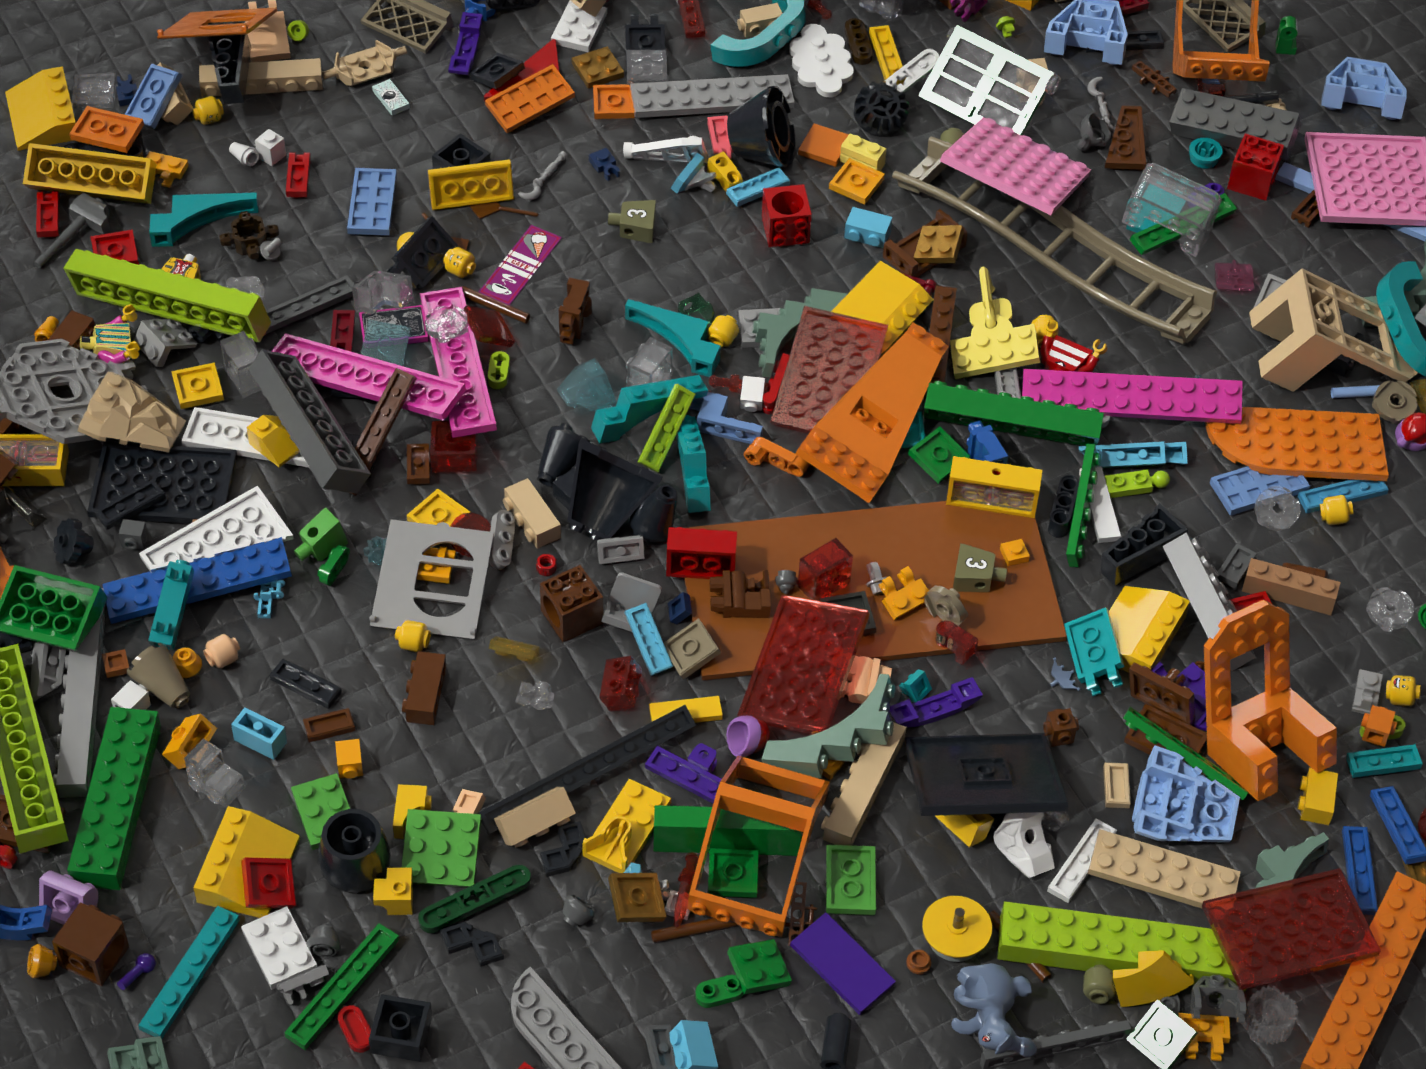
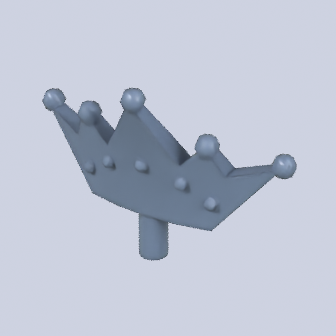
[1050,657,1080,691]

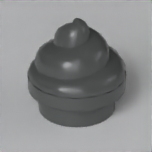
[775,570,798,595]

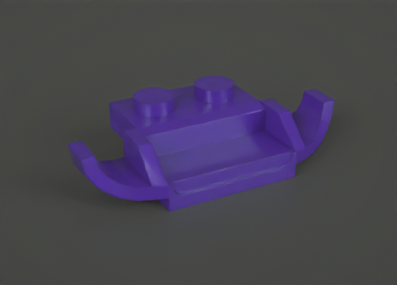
[1151,662,1207,731]

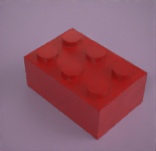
[666,527,737,579]

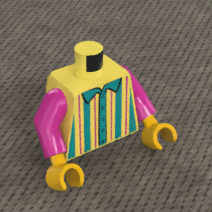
[80,304,140,364]

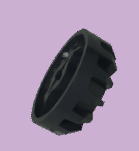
[853,81,909,137]

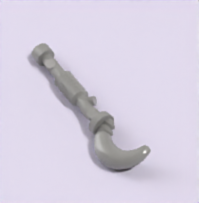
[1087,77,1114,133]
[518,151,568,200]

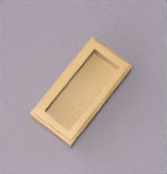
[1103,763,1131,808]

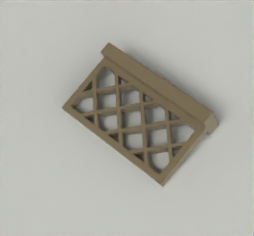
[361,0,453,54]
[1183,0,1266,53]

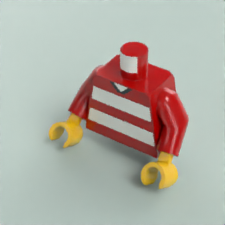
[1040,320,1107,372]

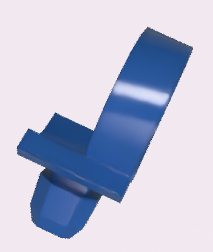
[465,0,496,21]

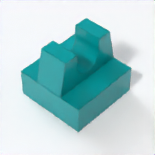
[899,669,932,703]

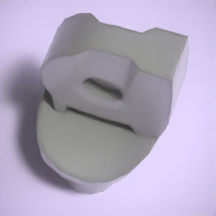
[866,562,887,595]

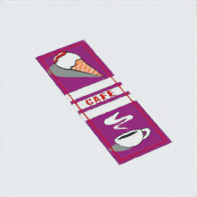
[479,225,562,305]

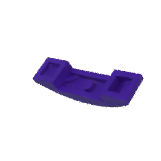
[448,12,483,75]
[889,677,983,728]

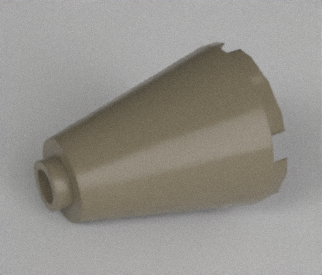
[127,643,190,708]

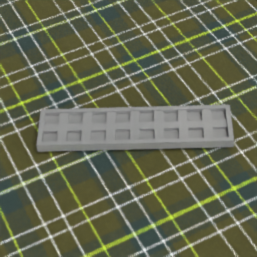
[630,74,795,118]

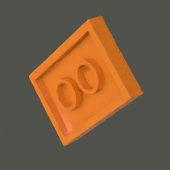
[69,106,144,153]

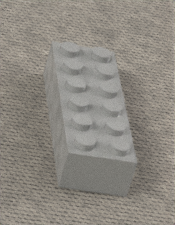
[1163,533,1256,671]

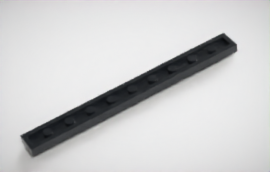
[477,705,696,835]

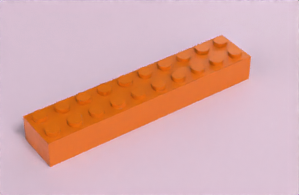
[1300,871,1426,1069]

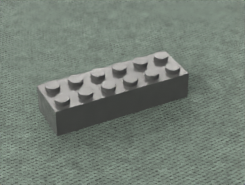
[1169,88,1301,160]

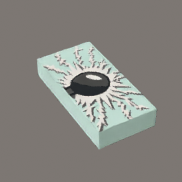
[372,79,410,116]

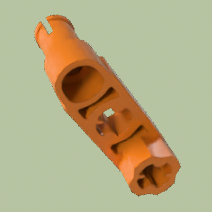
[743,437,810,477]

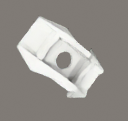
[993,812,1055,878]

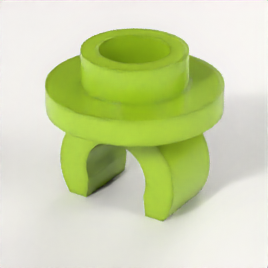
[996,16,1015,38]

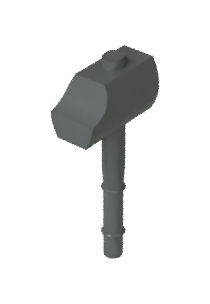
[34,193,111,268]

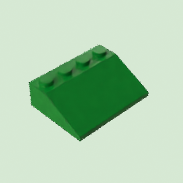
[0,565,107,651]

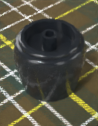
[318,809,391,893]

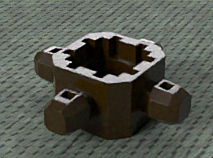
[219,211,279,260]

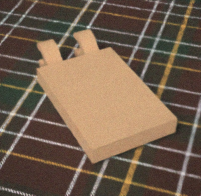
[245,0,291,62]

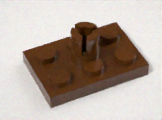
[1129,662,1195,725]

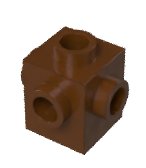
[1043,708,1079,747]

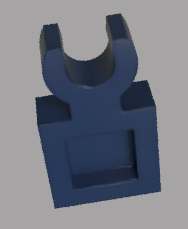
[116,74,137,106]
[589,148,620,181]

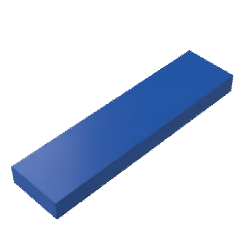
[1370,786,1426,865]
[1342,826,1378,915]

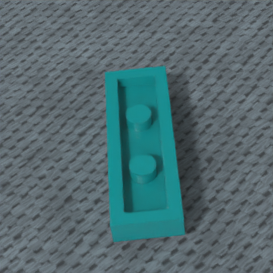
[1346,744,1423,778]

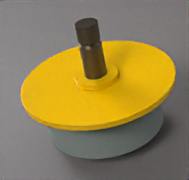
[922,896,992,962]

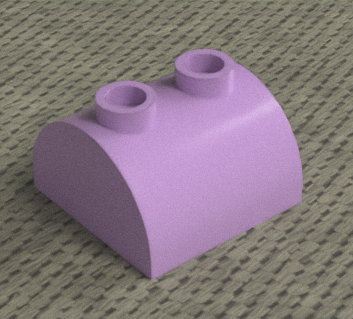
[39,870,98,925]

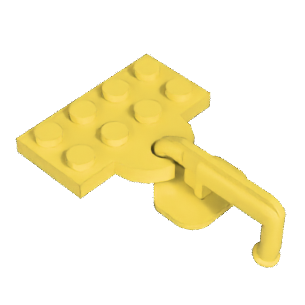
[950,266,1040,379]

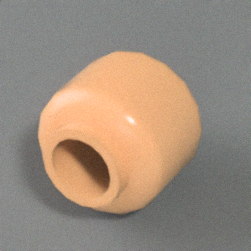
[203,634,240,669]

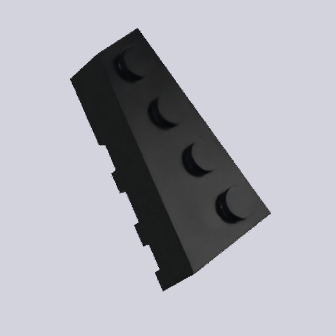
[208,34,251,104]
[1101,503,1188,586]

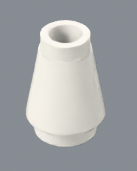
[229,142,259,166]

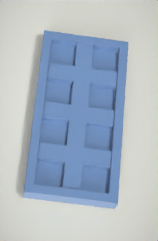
[347,168,397,235]
[1210,466,1310,516]

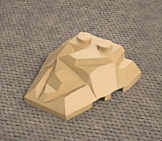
[78,371,186,452]

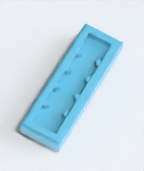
[726,167,790,207]
[624,603,673,676]

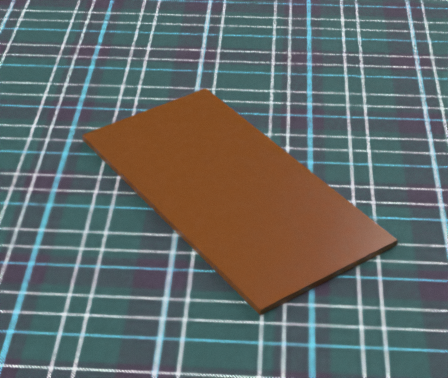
[684,501,1067,680]

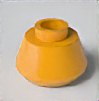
[172,648,202,678]
[27,944,57,978]

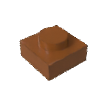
[102,649,129,678]

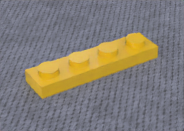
[869,25,907,85]

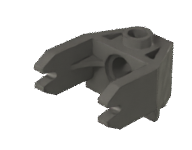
[1190,975,1246,1023]

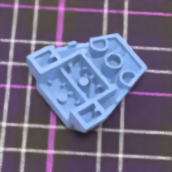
[1132,745,1240,842]

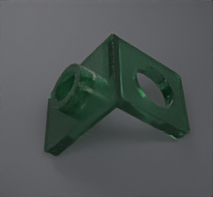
[678,293,714,325]

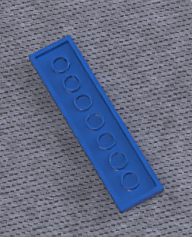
[102,537,292,624]

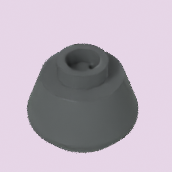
[562,895,594,927]
[306,925,341,957]

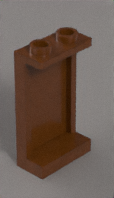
[883,209,968,278]

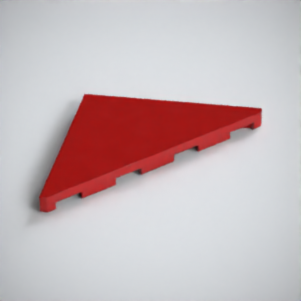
[484,39,559,102]

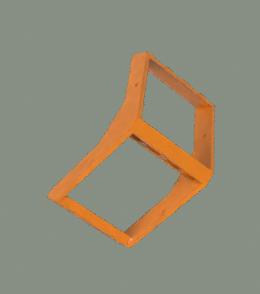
[1173,0,1270,82]
[687,756,830,937]

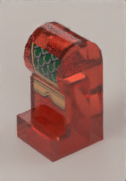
[935,620,978,665]

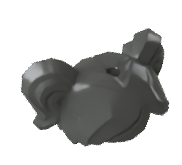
[1078,111,1111,152]

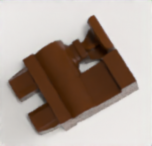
[559,277,592,344]
[709,570,771,618]

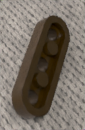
[844,18,873,65]

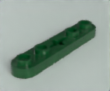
[418,865,531,933]

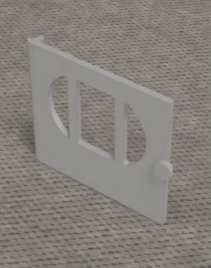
[369,519,494,639]

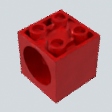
[1227,133,1284,201]
[762,184,812,247]

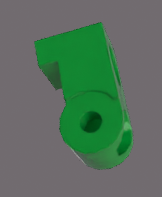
[1275,16,1298,55]

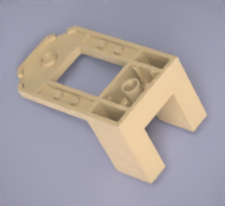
[1249,268,1418,392]

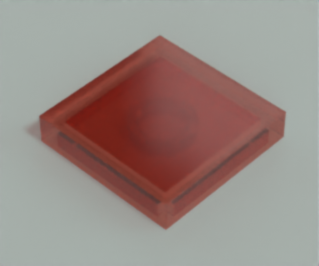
[462,305,515,347]

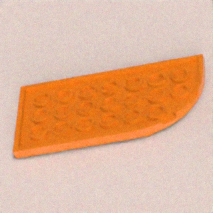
[1205,407,1389,481]

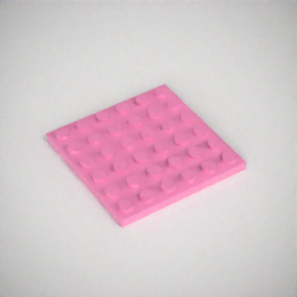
[940,117,1092,215]
[1304,132,1426,226]

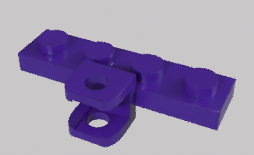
[645,743,722,803]

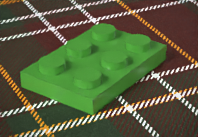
[291,773,350,850]
[826,845,876,915]

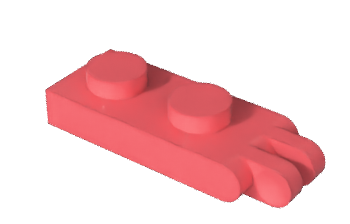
[707,115,734,159]

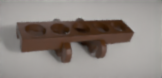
[1132,61,1177,98]
[785,882,818,947]

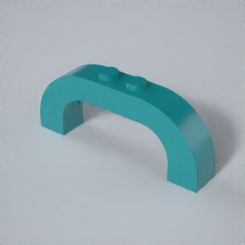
[710,0,806,67]
[1376,261,1426,377]

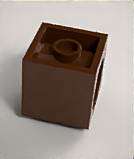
[540,565,603,643]
[52,902,129,986]

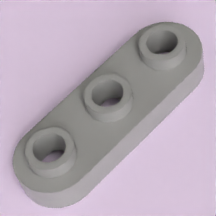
[489,510,515,570]

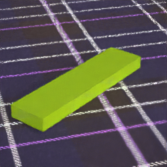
[638,384,696,472]

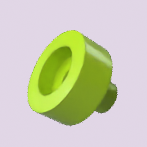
[287,20,309,41]

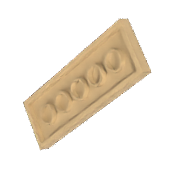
[1087,829,1240,917]

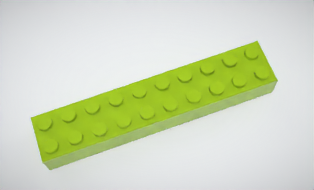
[63,249,271,343]
[0,644,69,853]
[997,901,1251,992]

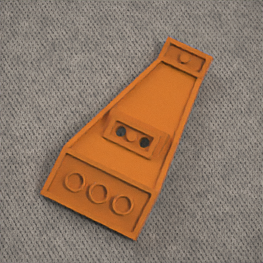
[795,322,949,503]

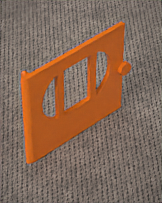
[157,7,277,39]

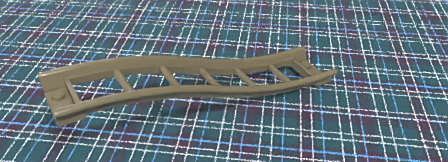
[892,136,1217,344]

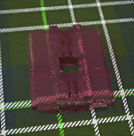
[1215,260,1254,291]

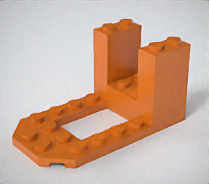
[1204,600,1337,801]

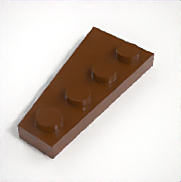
[1105,106,1146,170]

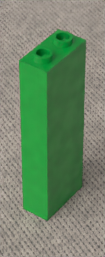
[653,805,804,856]

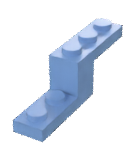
[689,392,763,444]

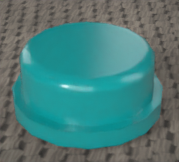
[1189,138,1223,169]

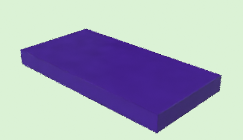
[790,912,896,1015]

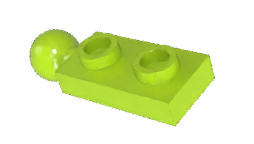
[1104,470,1170,498]

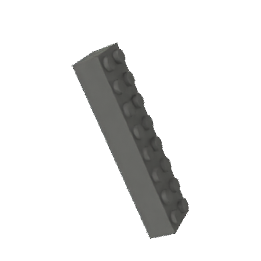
[249,349,371,494]

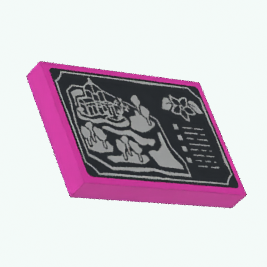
[359,305,428,349]

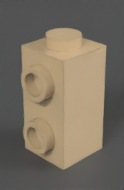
[737,3,782,38]

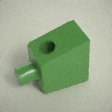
[294,507,348,561]

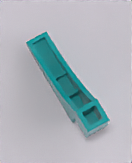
[149,193,259,247]
[625,299,721,378]
[591,375,708,443]
[676,415,711,513]

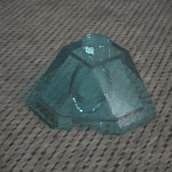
[557,358,617,412]

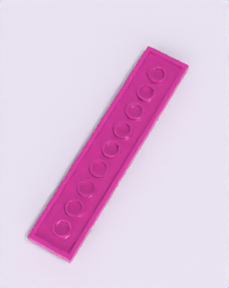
[420,287,497,438]
[272,333,467,421]
[1022,369,1242,424]

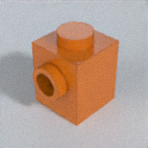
[1361,705,1397,747]

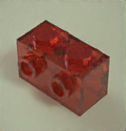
[599,656,642,711]

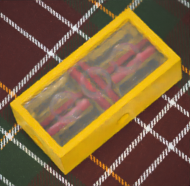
[0,434,69,486]
[946,456,1042,518]

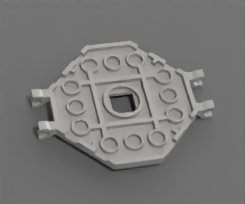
[0,339,148,444]

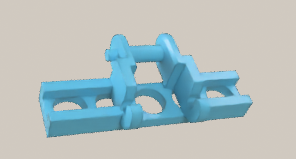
[254,579,285,618]

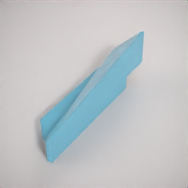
[1079,442,1188,468]

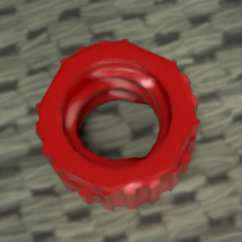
[536,554,557,576]

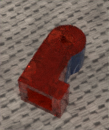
[1197,78,1226,96]

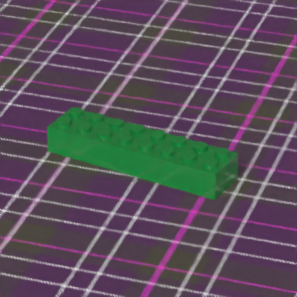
[924,381,1104,446]
[67,707,161,890]

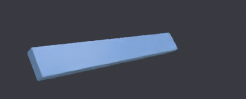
[1275,162,1426,241]

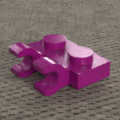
[950,0,988,22]

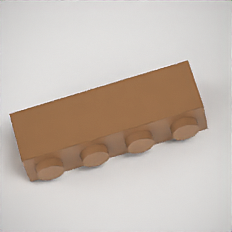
[1242,558,1340,616]

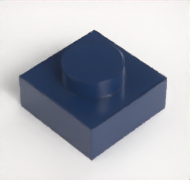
[668,592,692,624]

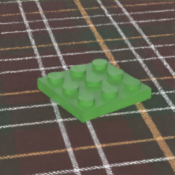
[402,809,481,888]

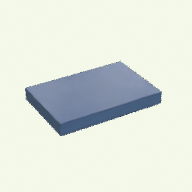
[125,64,183,129]

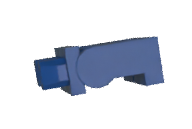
[966,421,1008,464]

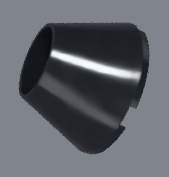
[727,86,796,168]

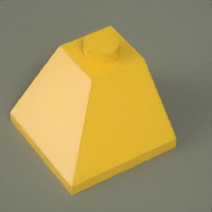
[246,415,300,468]

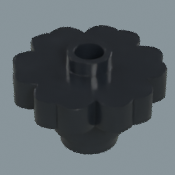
[53,518,94,565]

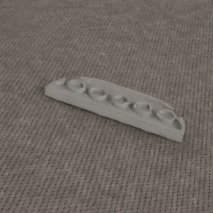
[511,967,622,1069]

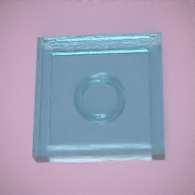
[361,320,411,366]

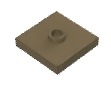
[664,618,721,680]

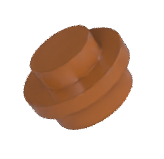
[906,950,931,974]

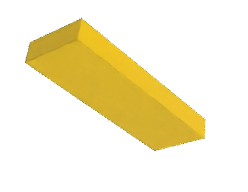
[649,696,723,723]

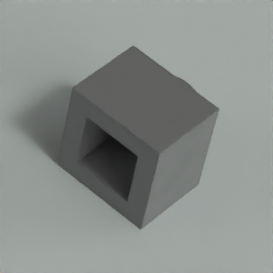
[118,519,148,550]

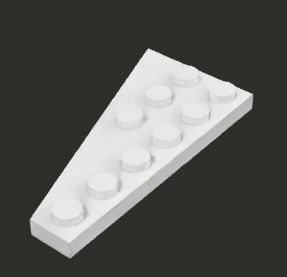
[139,486,294,573]

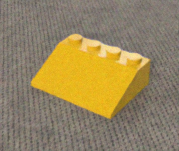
[5,66,76,151]
[830,261,934,359]
[1109,586,1190,673]
[193,806,300,918]

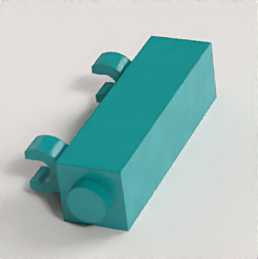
[148,560,194,651]

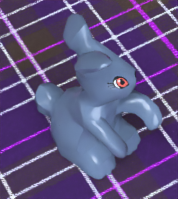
[951,963,1037,1057]

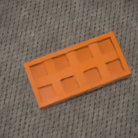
[485,64,575,133]

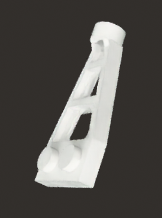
[623,136,709,163]

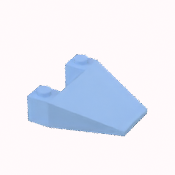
[1044,0,1128,65]
[1321,57,1407,120]

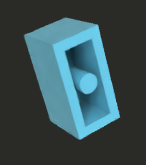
[844,207,892,248]
[231,707,287,760]
[670,1020,718,1069]

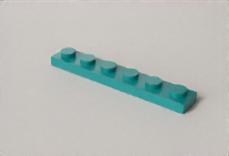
[138,906,240,1039]

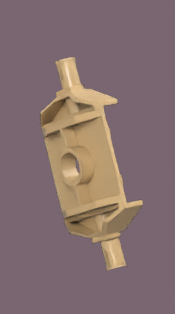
[322,40,407,86]

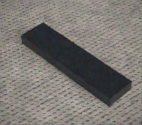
[1085,30,1164,53]

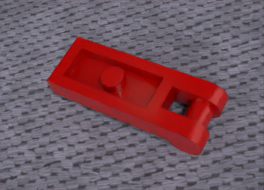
[286,152,311,197]
[36,191,60,238]
[762,353,791,415]

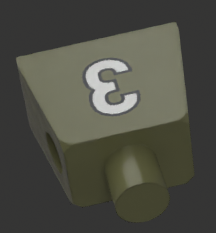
[608,200,656,243]
[953,543,1007,592]

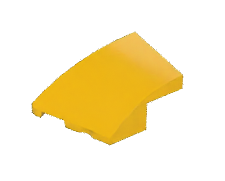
[1113,950,1194,1007]

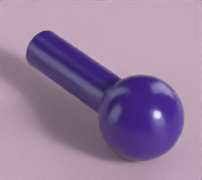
[117,953,156,990]

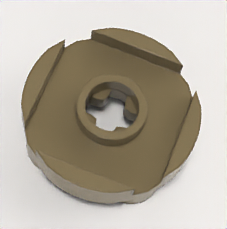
[1372,380,1418,424]
[924,585,968,628]

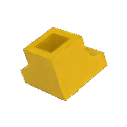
[373,868,413,915]

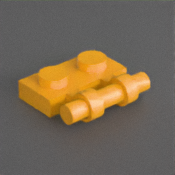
[417,546,456,583]

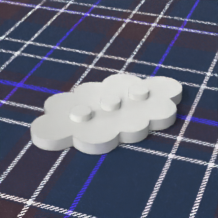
[789,24,853,97]

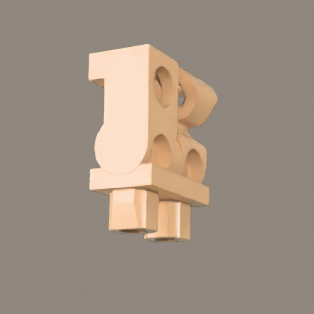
[826,648,892,704]

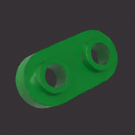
[317,545,350,586]
[695,975,744,1008]

